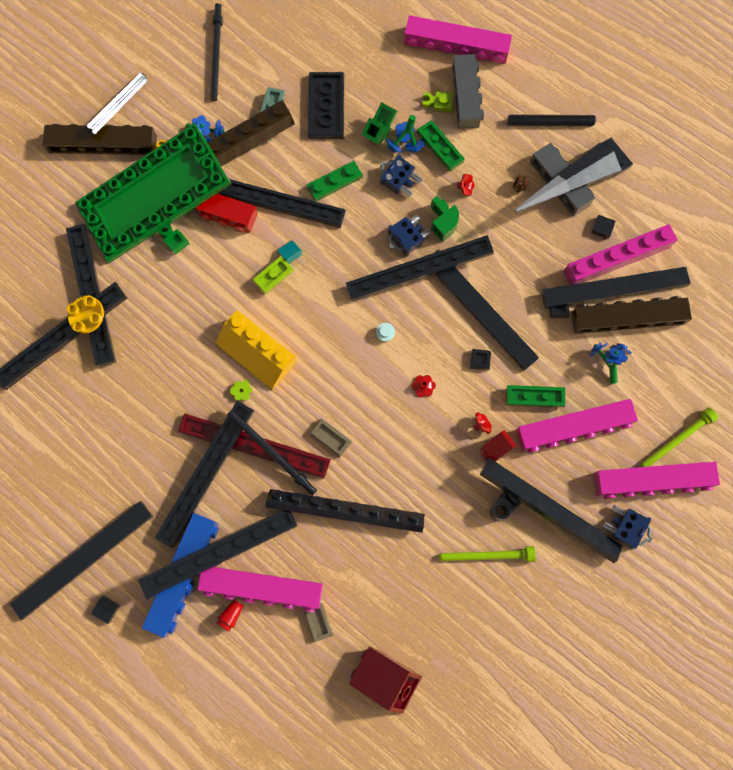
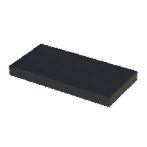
[308,72,344,139]

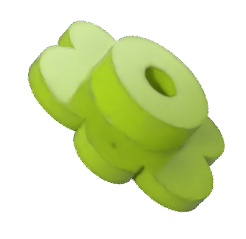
[230,380,252,401]

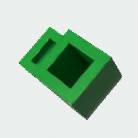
[361,102,398,144]
[430,196,459,242]

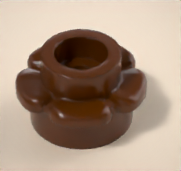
[513,175,529,192]

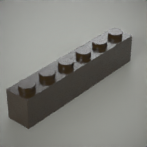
[208,99,295,166]
[42,124,157,155]
[571,296,692,334]

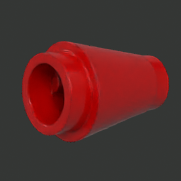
[216,600,244,632]

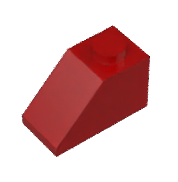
[480,430,516,462]

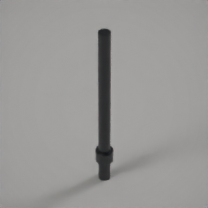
[210,3,223,101]
[227,409,317,496]

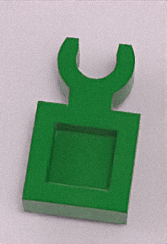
[159,224,190,255]

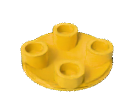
[66,295,104,334]

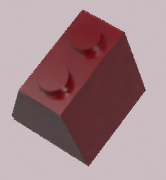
[349,646,423,714]

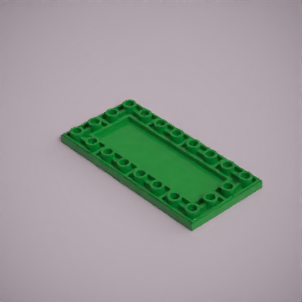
[75,123,231,263]

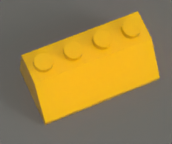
[215,310,297,390]

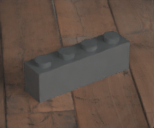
[452,54,484,129]
[530,142,595,217]

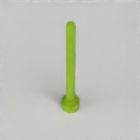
[640,407,719,467]
[438,546,536,562]

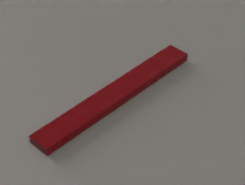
[178,413,331,479]

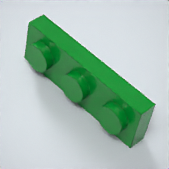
[417,120,465,172]
[307,161,363,202]
[506,385,565,408]

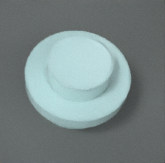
[376,323,395,342]

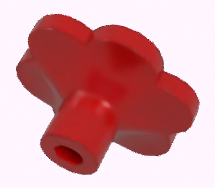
[457,174,475,196]
[412,375,436,397]
[473,412,492,434]

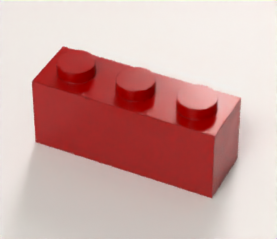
[196,194,258,233]

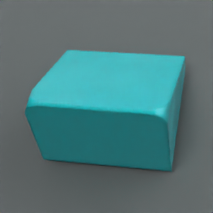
[277,240,302,264]

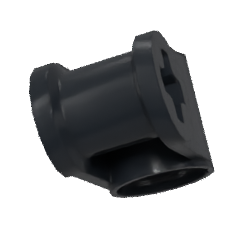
[489,491,522,521]

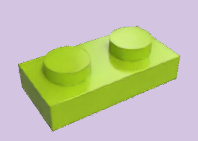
[253,256,294,294]

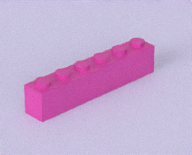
[404,15,512,64]
[563,224,678,285]
[516,399,638,453]
[594,461,720,499]
[198,567,324,612]

